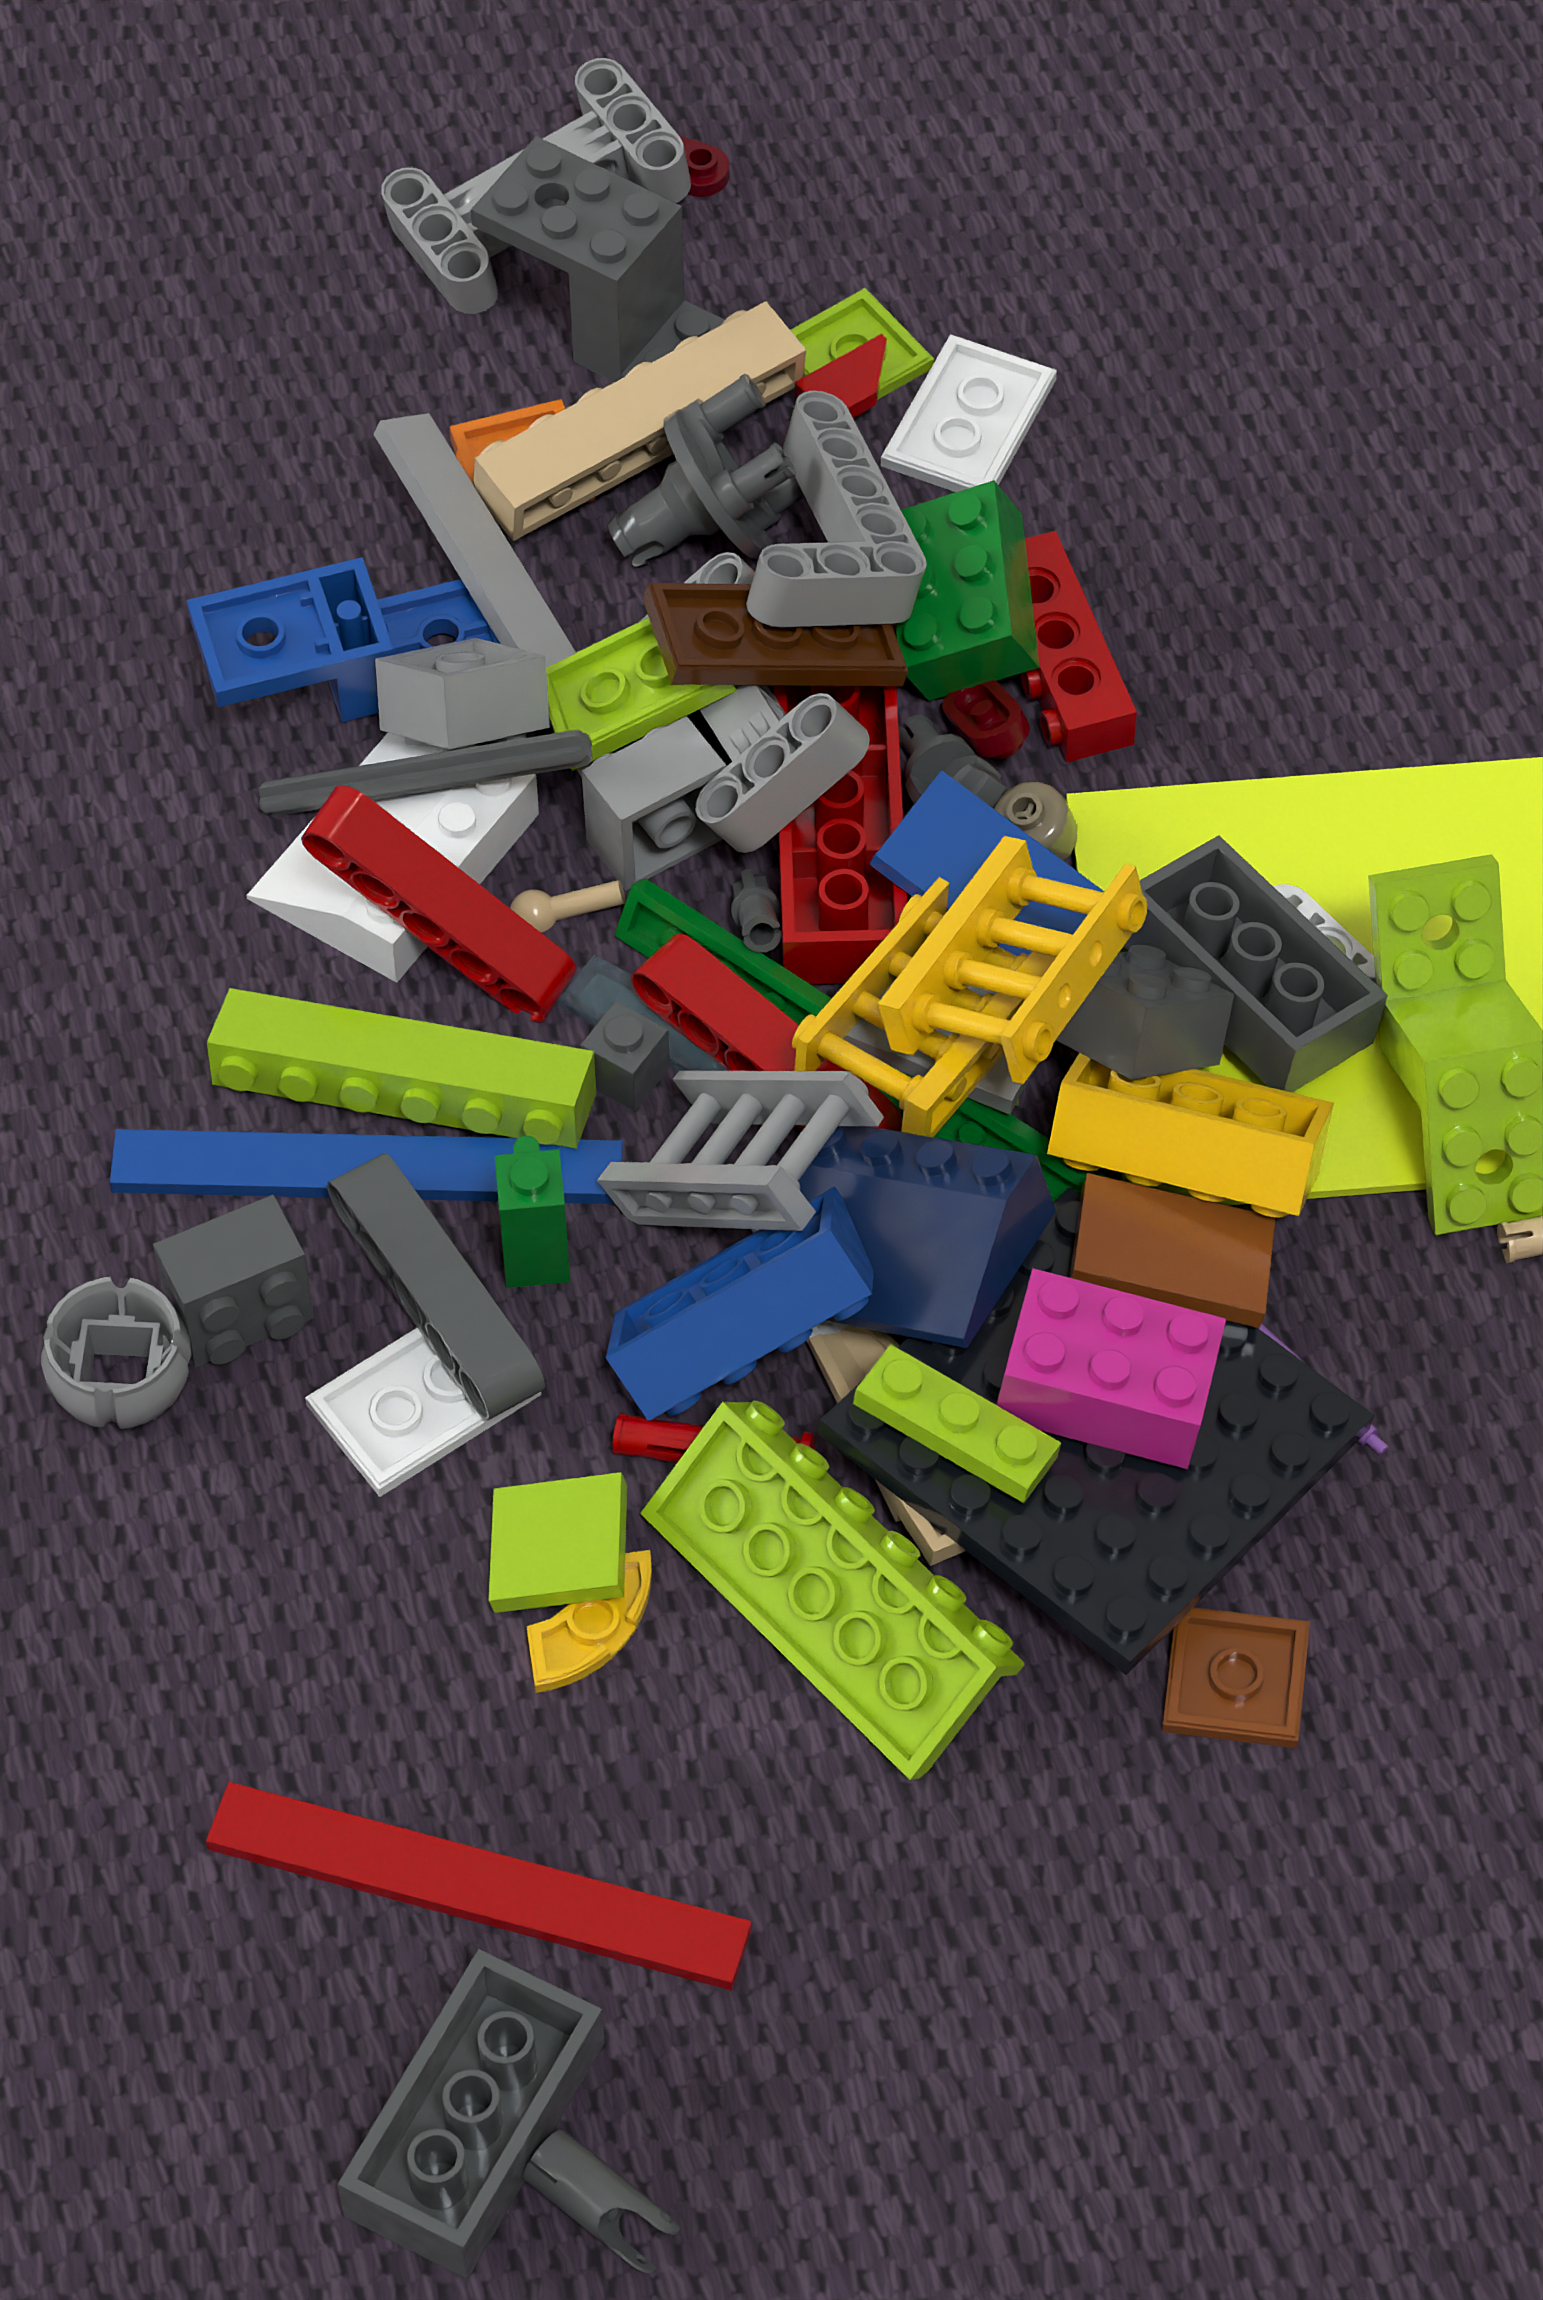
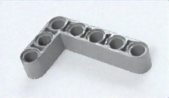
[746,391,927,627]

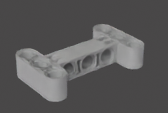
[381,58,691,314]
[639,552,870,853]

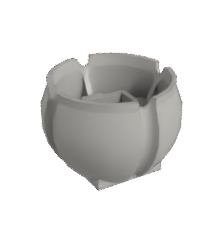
[41,1277,191,1429]

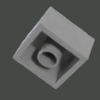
[375,638,550,753]
[581,716,726,891]

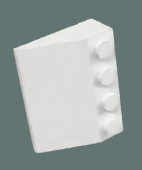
[246,732,539,982]

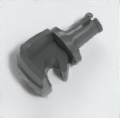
[898,715,1009,809]

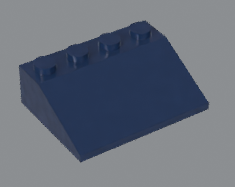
[798,1126,1056,1348]

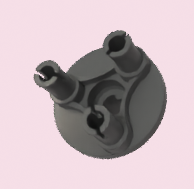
[608,373,805,567]

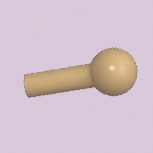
[510,880,626,933]

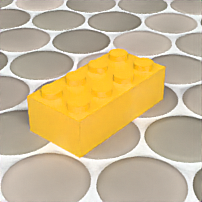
[1047,1053,1334,1217]

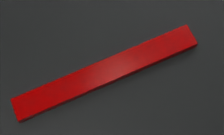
[206,1782,752,1991]

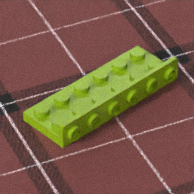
[640,1400,1025,1780]

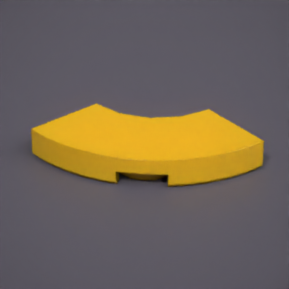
[527,1550,652,1693]

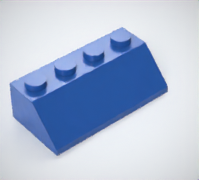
[606,1186,874,1421]

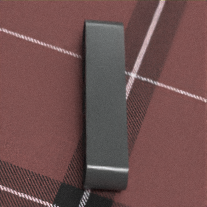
[327,1153,545,1421]

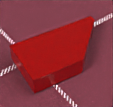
[795,334,887,418]

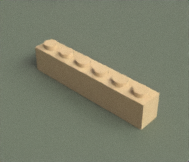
[474,301,806,541]

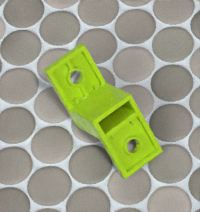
[1368,854,1543,1235]

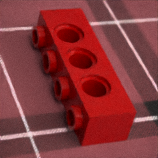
[1019,531,1137,763]

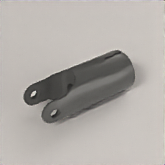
[523,2129,680,2273]

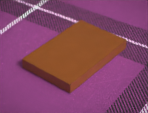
[1070,1173,1275,1328]

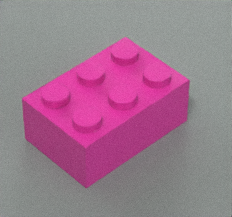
[997,1268,1226,1469]

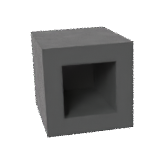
[580,1001,670,1111]

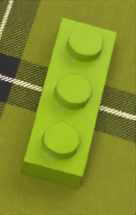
[853,1344,1061,1503]

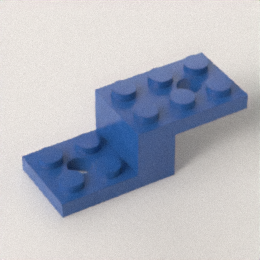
[186,557,500,722]

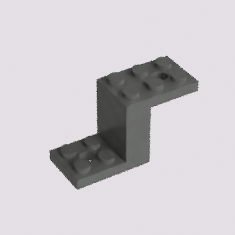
[471,136,725,382]

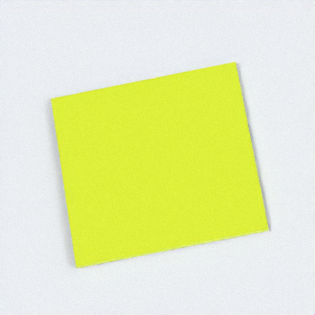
[1066,757,1543,1205]

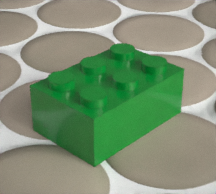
[895,480,1040,701]

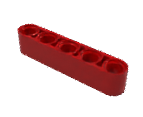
[301,785,577,1023]
[631,933,903,1132]

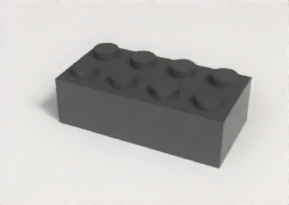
[1124,835,1388,1093]
[337,1949,605,2279]

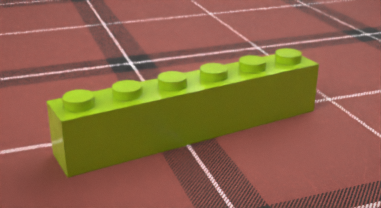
[207,988,596,1149]

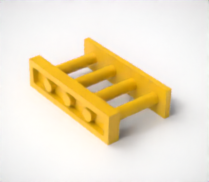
[878,836,1147,1084]
[792,877,1056,1137]

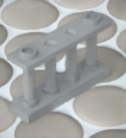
[597,1070,884,1231]

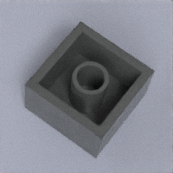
[1056,944,1234,1080]
[153,1194,314,1367]

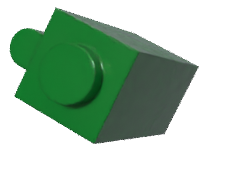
[494,1136,570,1288]

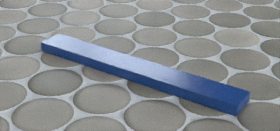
[110,1129,623,1204]

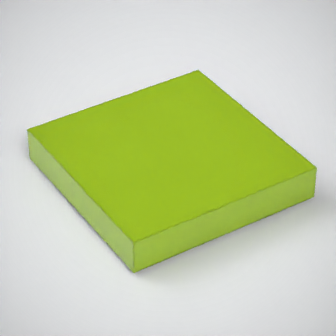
[790,288,934,400]
[489,1472,627,1613]

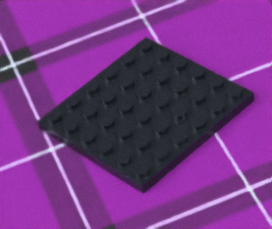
[817,1187,1374,1675]

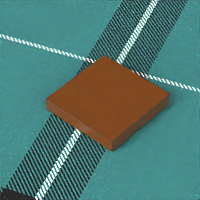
[1162,1607,1310,1748]

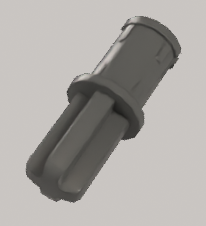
[731,869,782,953]

